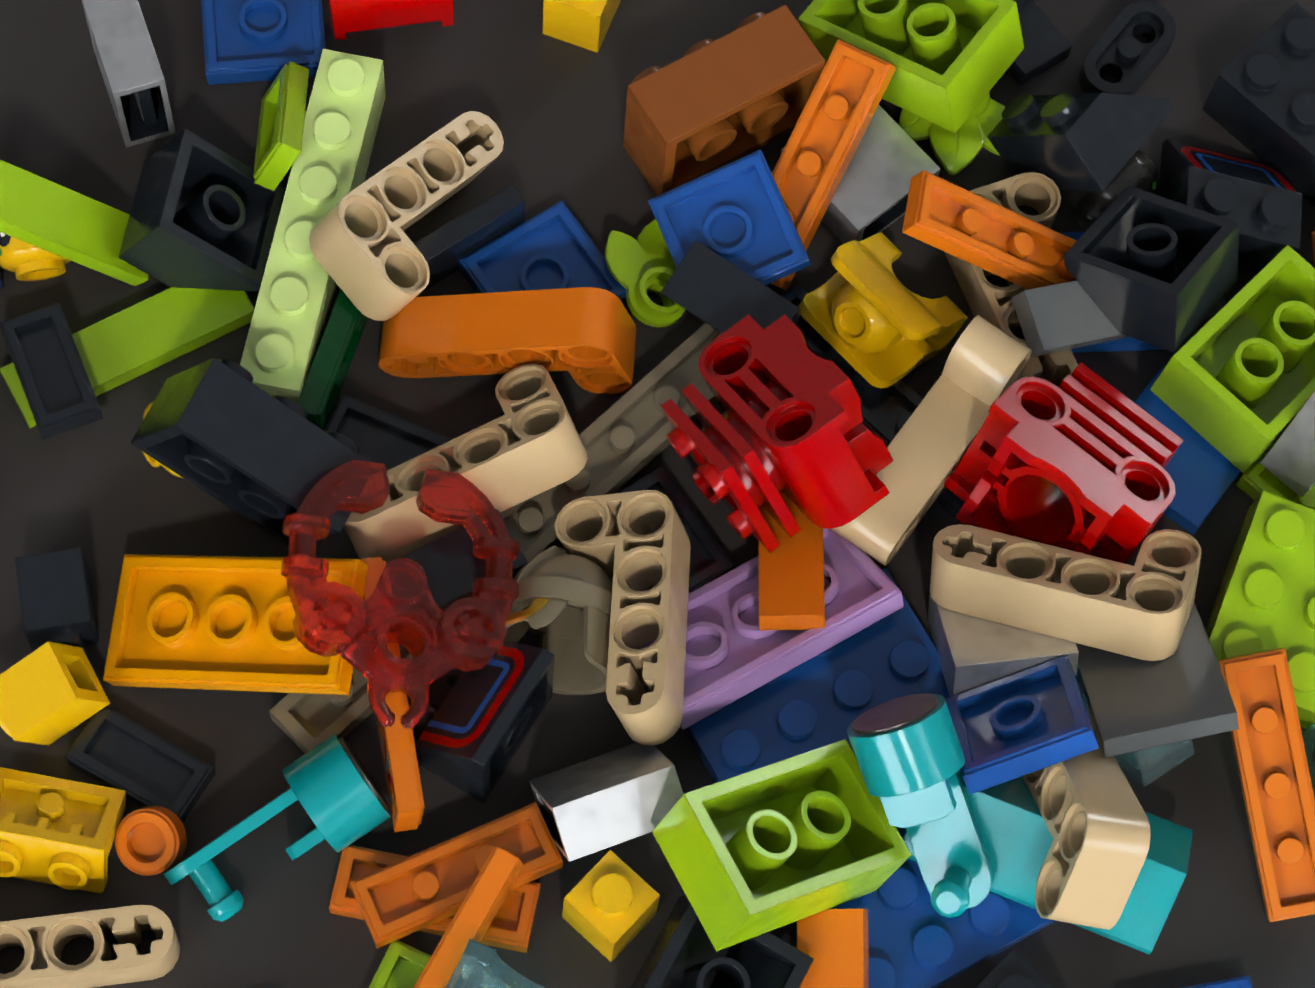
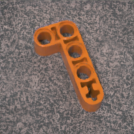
[378,287,637,395]

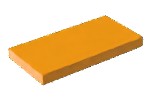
[103,554,368,695]

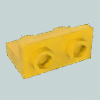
[0,767,126,893]

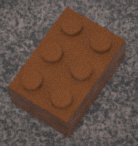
[623,5,825,196]

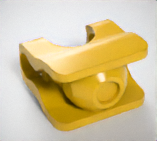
[798,232,968,389]

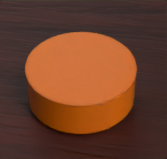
[115,806,187,876]

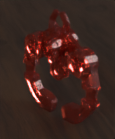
[281,460,519,729]

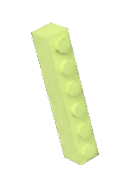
[240,49,386,403]

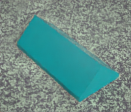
[903,770,1193,955]

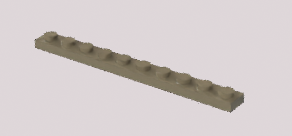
[269,323,721,753]

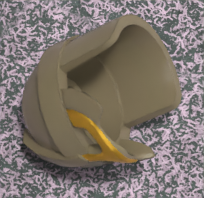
[495,546,612,695]

